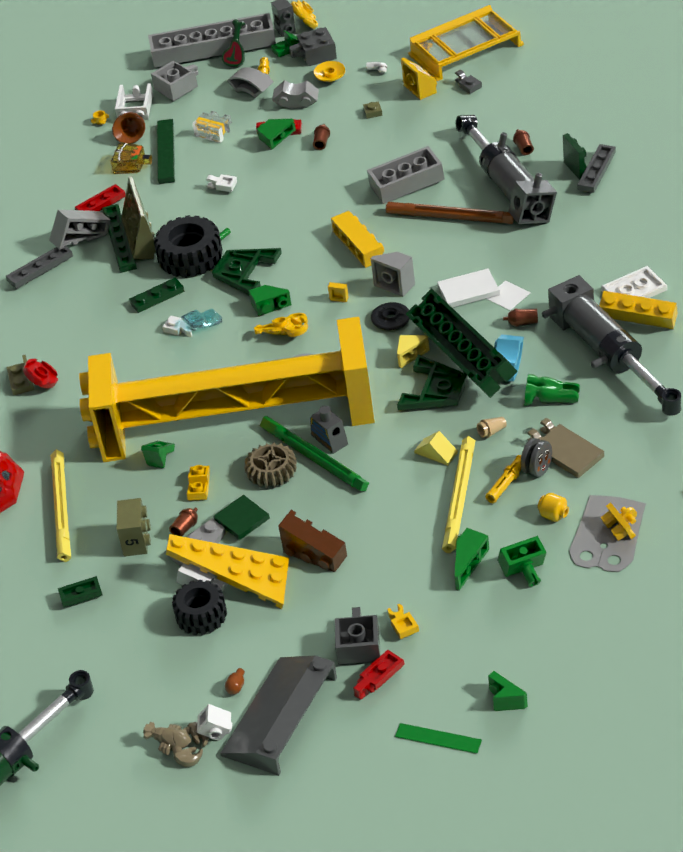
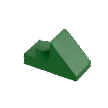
[271,30,297,58]
[141,441,175,468]
[488,671,528,711]

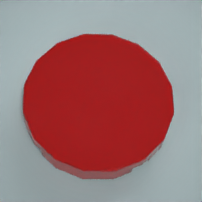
[23,359,58,388]

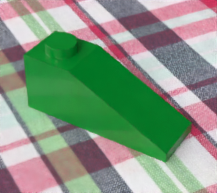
[454,528,489,591]

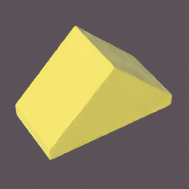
[397,335,430,368]
[414,431,458,466]

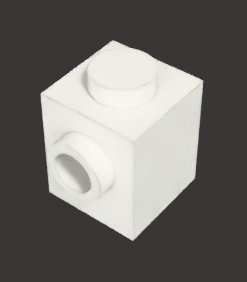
[197,704,232,741]

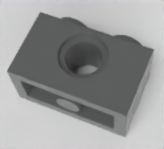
[271,0,296,37]

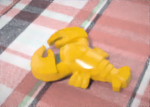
[290,0,318,29]
[254,313,308,337]

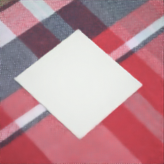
[486,280,531,310]

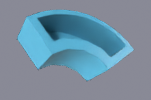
[494,335,524,381]

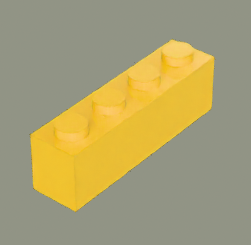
[331,211,384,268]
[599,291,678,329]

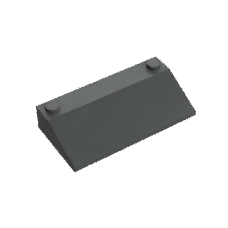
[220,656,337,776]

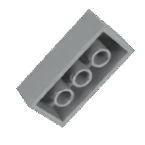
[367,146,445,204]

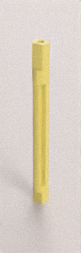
[442,436,476,553]
[50,449,71,562]

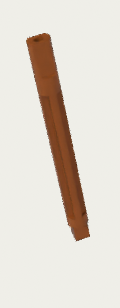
[386,202,514,224]

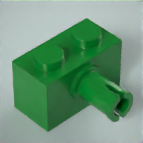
[497,536,547,587]

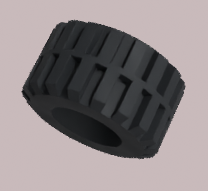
[172,580,227,635]

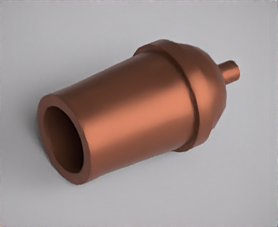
[313,124,330,150]
[513,129,534,155]
[503,308,538,327]
[169,507,198,536]

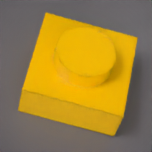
[328,282,349,302]

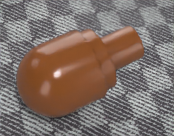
[225,668,245,695]

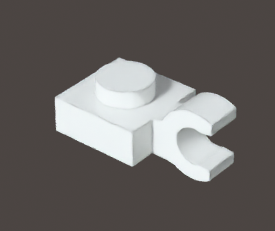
[206,174,237,192]

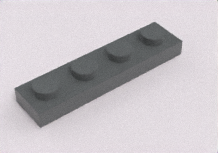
[577,144,616,193]
[6,246,73,289]

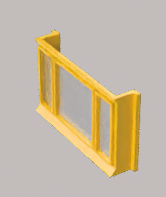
[408,5,524,81]

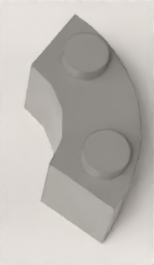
[227,67,273,98]
[272,80,319,108]

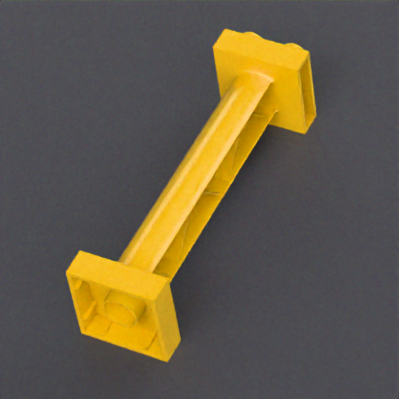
[79,317,375,463]

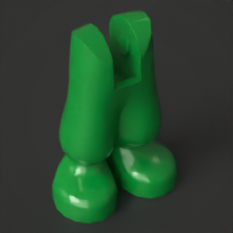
[524,374,580,406]

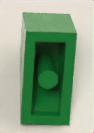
[257,118,296,149]

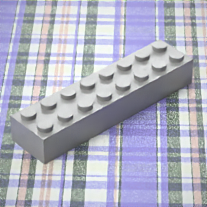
[148,13,276,67]

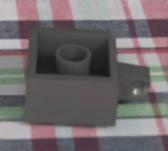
[289,27,337,66]
[335,607,380,665]

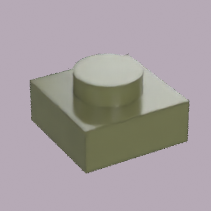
[363,101,383,119]

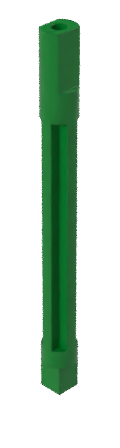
[259,416,369,491]

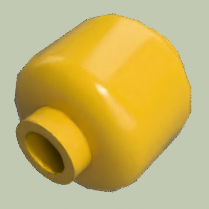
[537,493,569,522]

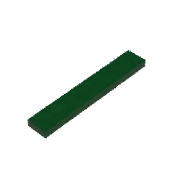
[157,119,175,184]
[102,204,137,273]

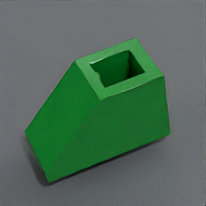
[249,285,292,316]

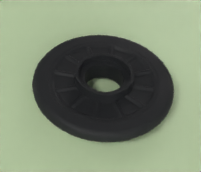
[371,302,410,330]

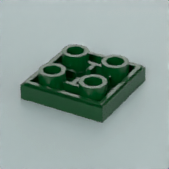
[563,133,587,180]
[214,494,270,540]

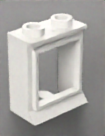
[115,83,154,120]

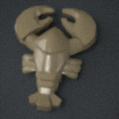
[143,722,209,767]

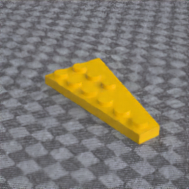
[166,534,289,609]

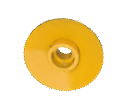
[314,61,345,82]

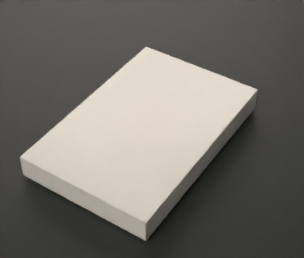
[601,266,667,298]
[437,269,500,307]

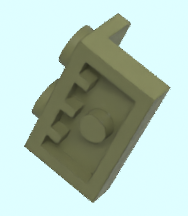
[6,354,35,396]

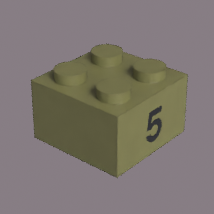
[117,498,151,557]

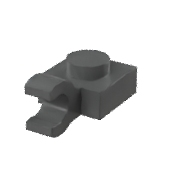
[455,70,482,94]

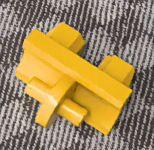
[600,502,637,541]

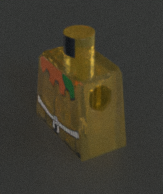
[111,142,152,174]

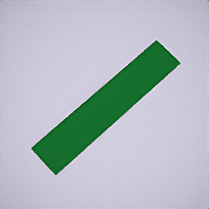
[395,723,482,753]

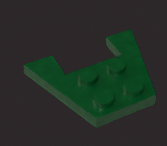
[212,248,282,295]
[397,354,468,410]

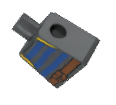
[310,406,348,454]

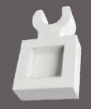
[162,316,197,337]

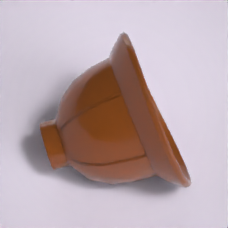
[112,112,145,144]

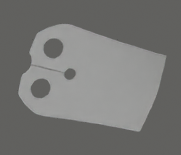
[569,495,646,572]

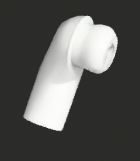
[366,62,387,74]

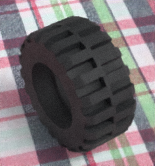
[154,215,223,278]

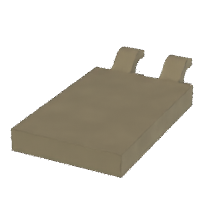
[527,418,604,478]

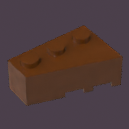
[278,509,347,572]

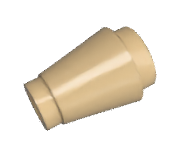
[477,417,507,438]

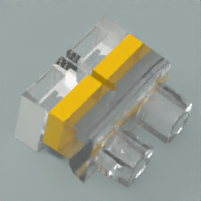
[192,111,232,143]

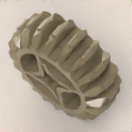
[244,442,297,488]

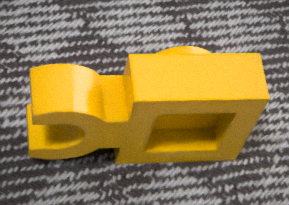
[387,604,419,639]

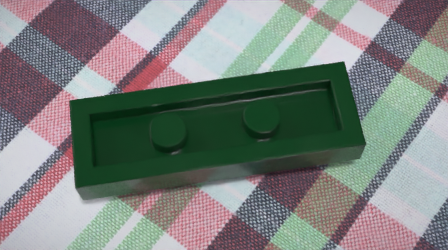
[129,277,185,313]

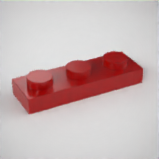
[75,184,125,211]

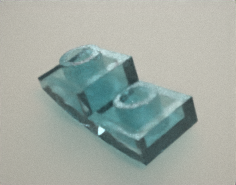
[181,308,222,328]

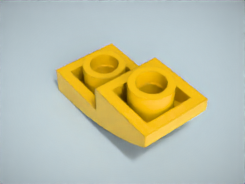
[187,465,210,500]

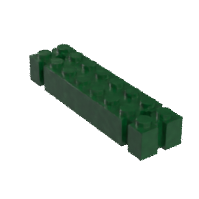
[406,288,518,398]

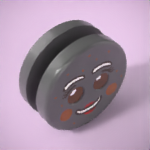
[521,438,552,477]

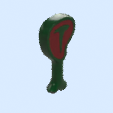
[222,19,245,67]

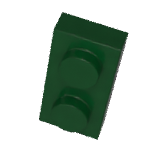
[58,576,103,608]

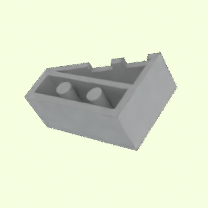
[49,210,110,250]

